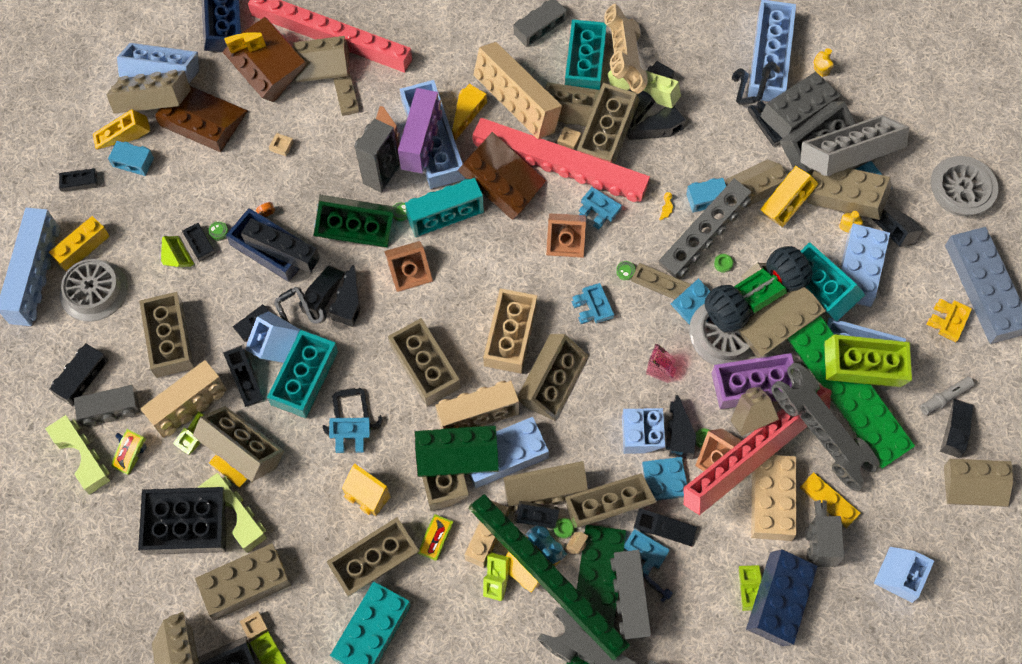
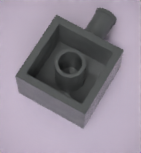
[805,500,844,567]

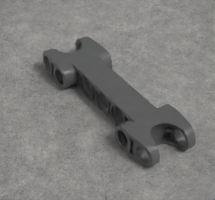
[771,363,879,491]
[537,607,658,664]

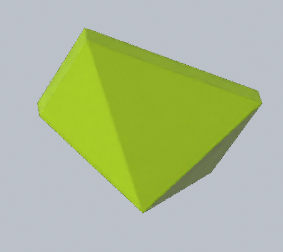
[161,236,194,267]

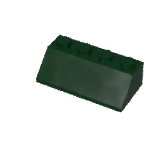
[313,194,394,248]
[415,426,499,477]

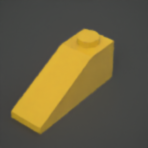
[452,84,487,140]
[93,109,150,149]

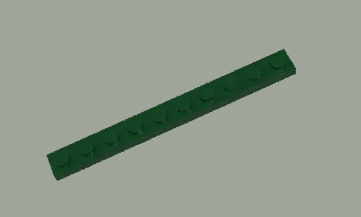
[468,494,630,661]

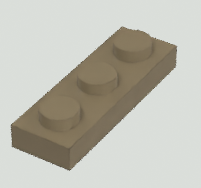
[333,70,359,116]
[631,263,691,300]

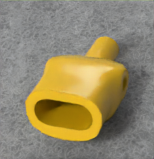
[813,48,834,77]
[839,211,863,233]

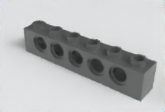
[659,178,752,279]

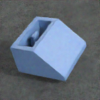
[245,312,300,363]
[622,408,665,454]
[874,547,934,603]

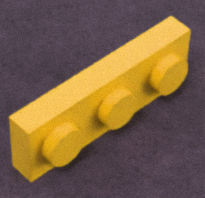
[800,472,860,529]

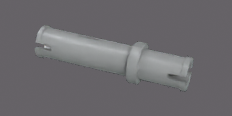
[920,376,974,415]

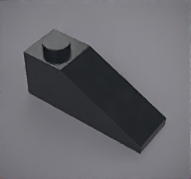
[871,204,923,247]
[299,265,345,319]
[223,344,264,407]
[940,399,973,458]

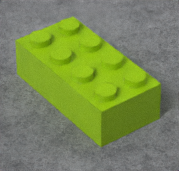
[825,334,912,387]

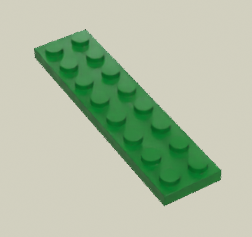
[787,316,915,469]

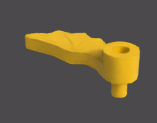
[659,192,673,220]

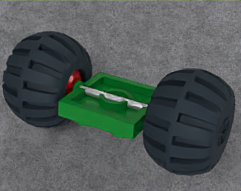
[705,246,812,333]

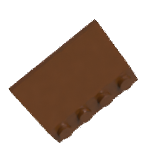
[223,17,307,102]
[155,86,248,153]
[457,132,546,220]

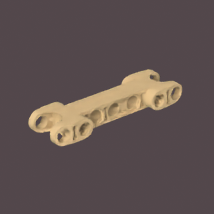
[604,3,648,94]

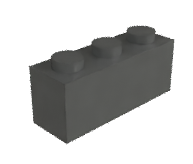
[513,0,567,47]
[74,385,140,427]

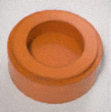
[256,202,275,217]

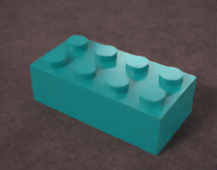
[565,19,607,92]
[405,178,484,238]
[801,242,865,322]
[267,330,339,419]
[330,581,411,664]

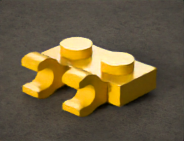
[926,299,972,343]

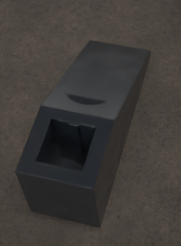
[628,106,686,140]
[329,265,361,327]
[666,395,696,459]
[633,508,697,547]

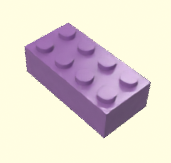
[398,88,442,174]
[711,353,794,409]

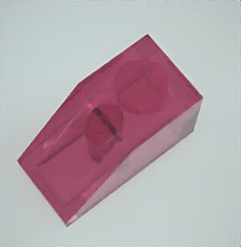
[646,344,677,383]

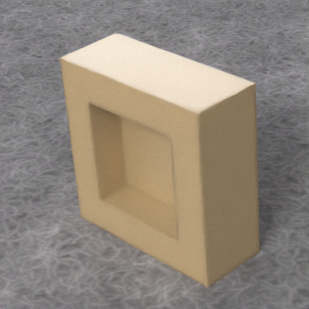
[557,127,581,150]
[269,133,294,156]
[564,532,588,554]
[239,611,269,641]

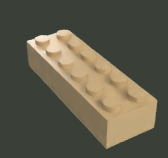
[474,42,562,139]

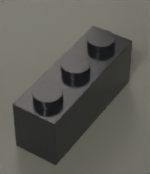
[49,343,109,407]

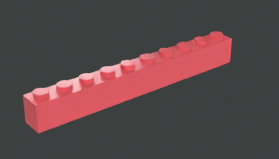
[248,0,412,73]
[472,118,650,202]
[684,384,831,515]

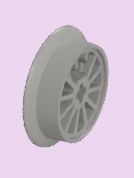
[931,156,998,216]
[59,259,128,322]
[689,304,752,365]

